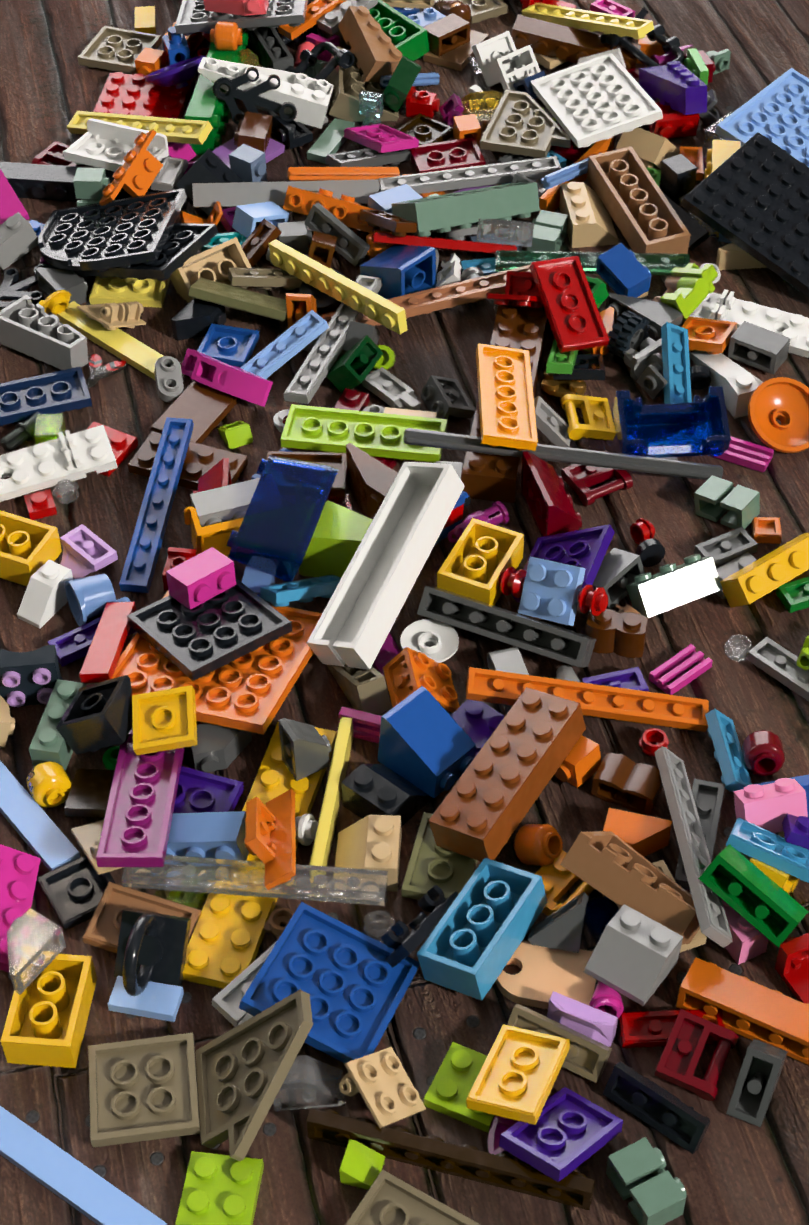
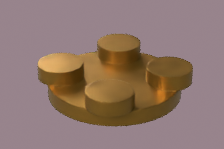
[541,371,587,397]

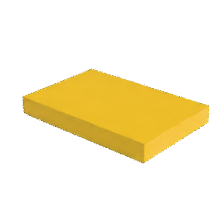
[466,1024,570,1125]

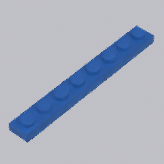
[119,417,194,593]

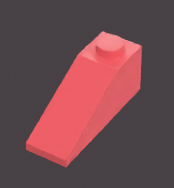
[204,0,269,16]

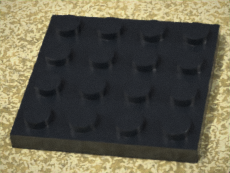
[127,578,292,681]

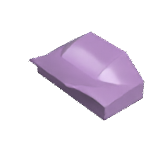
[60,524,118,579]
[547,991,618,1047]

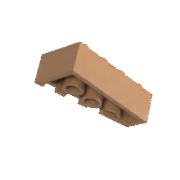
[338,6,402,83]
[560,831,700,944]

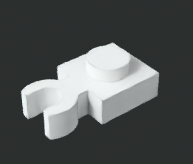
[436,253,462,287]

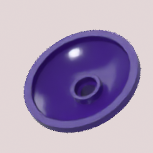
[144,55,206,89]

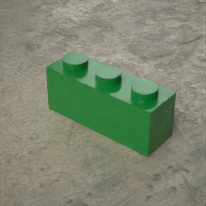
[698,844,809,947]

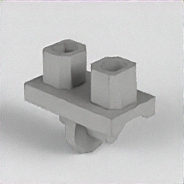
[624,337,663,380]

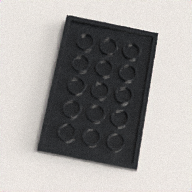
[48,223,218,281]

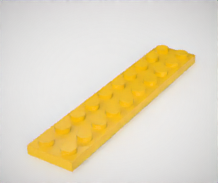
[183,723,337,989]

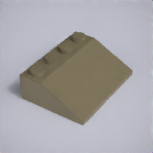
[327,46,399,122]

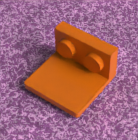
[383,647,460,713]

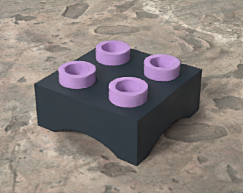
[0,645,63,707]

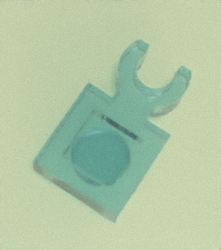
[359,90,383,126]

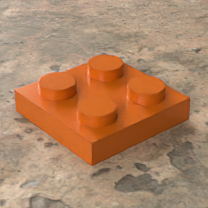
[681,316,737,354]

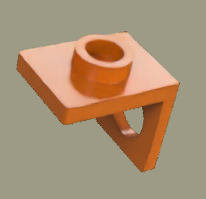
[180,201,223,226]

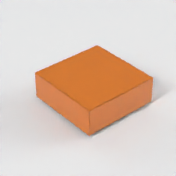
[751,517,782,544]

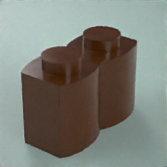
[586,609,648,658]
[591,753,663,815]

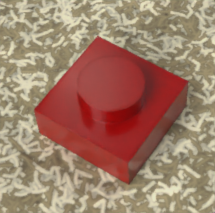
[24,489,57,520]

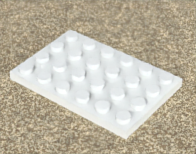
[530,53,663,148]

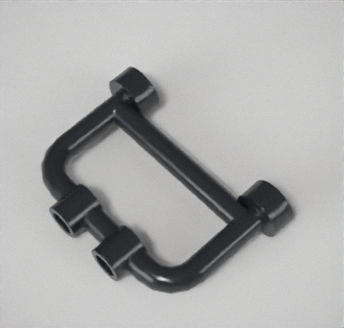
[600,24,685,67]
[286,41,355,80]

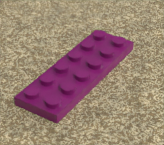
[96,730,184,867]

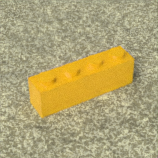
[720,532,809,608]

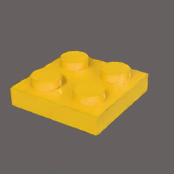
[132,685,198,755]

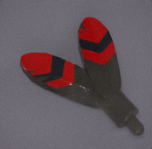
[86,354,127,388]

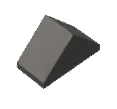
[528,892,588,953]

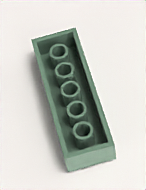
[391,182,540,237]

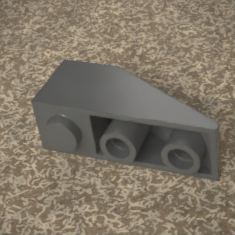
[606,293,683,341]

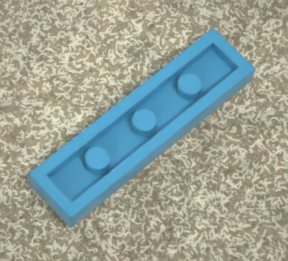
[661,322,692,419]

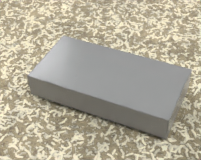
[151,157,188,192]

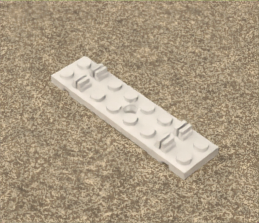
[682,290,809,358]
[0,425,118,502]

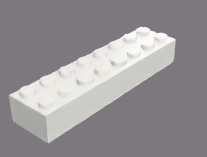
[307,462,465,670]

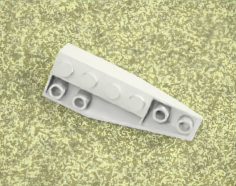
[198,57,334,129]

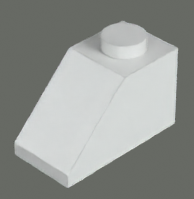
[17,559,73,629]

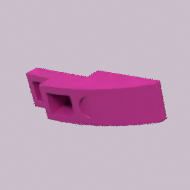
[181,348,273,407]

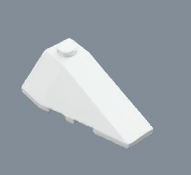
[689,350,763,419]

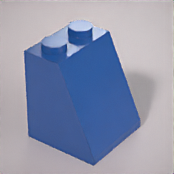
[360,245,436,299]
[377,686,476,798]

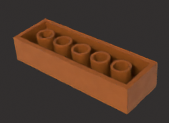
[428,687,586,862]

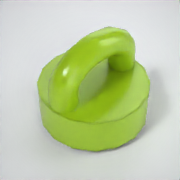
[374,345,396,370]

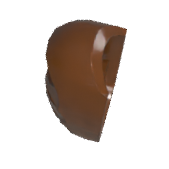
[434,0,471,23]

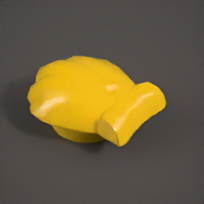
[39,290,72,314]

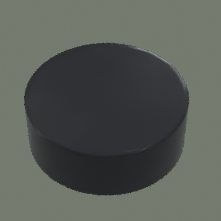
[690,365,711,390]
[635,538,665,567]

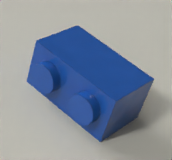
[596,243,652,298]

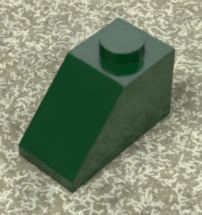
[378,56,422,113]
[326,335,384,393]

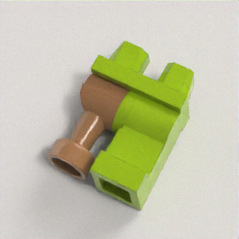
[651,263,718,320]

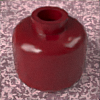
[742,730,785,776]

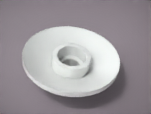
[400,619,459,663]

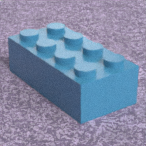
[417,858,548,1001]

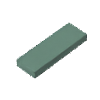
[307,118,355,164]

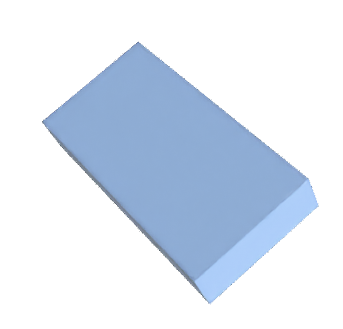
[107,976,184,1022]

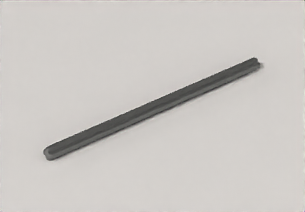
[403,428,723,480]

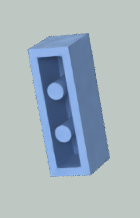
[164,811,249,865]

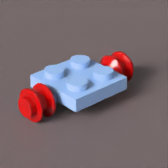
[499,556,608,626]

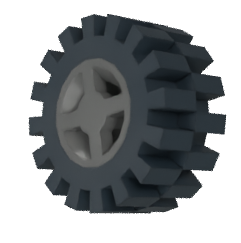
[607,311,650,359]

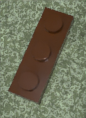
[359,210,417,237]

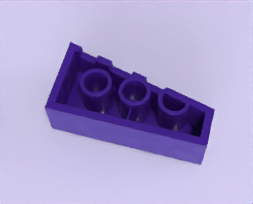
[639,61,707,115]

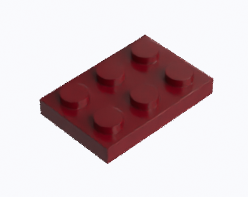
[409,137,486,173]

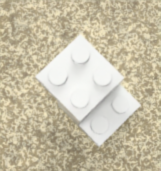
[471,31,541,91]

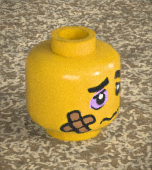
[27,761,72,808]

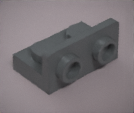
[421,375,475,419]

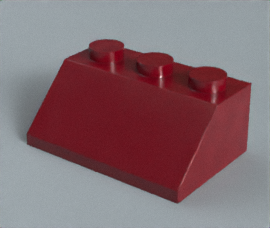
[521,451,582,537]

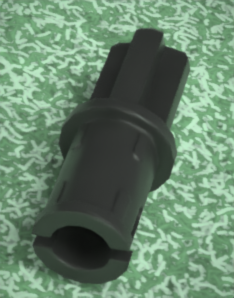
[0,412,47,451]

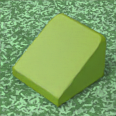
[217,420,253,449]
[339,1139,385,1190]

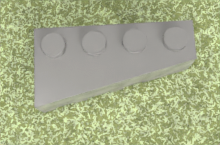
[0,295,88,370]

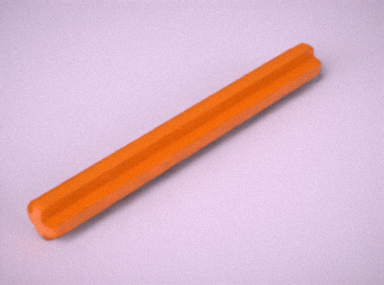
[287,167,400,181]

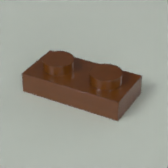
[241,219,282,267]

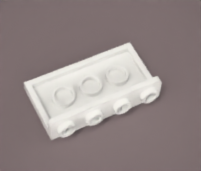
[64,118,169,172]

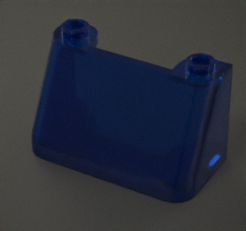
[613,386,731,458]
[226,455,338,582]

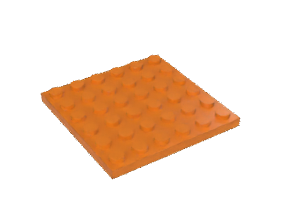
[112,590,322,735]

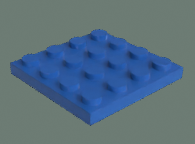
[239,902,420,1064]

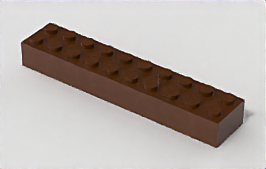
[461,305,548,503]

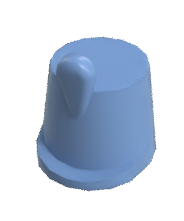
[65,573,131,626]

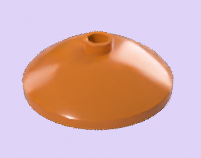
[748,377,809,453]

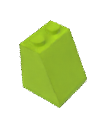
[296,500,373,578]

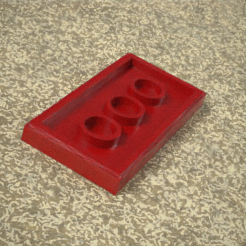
[530,256,610,353]

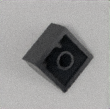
[173,149,243,219]
[56,675,132,755]
[341,763,431,827]

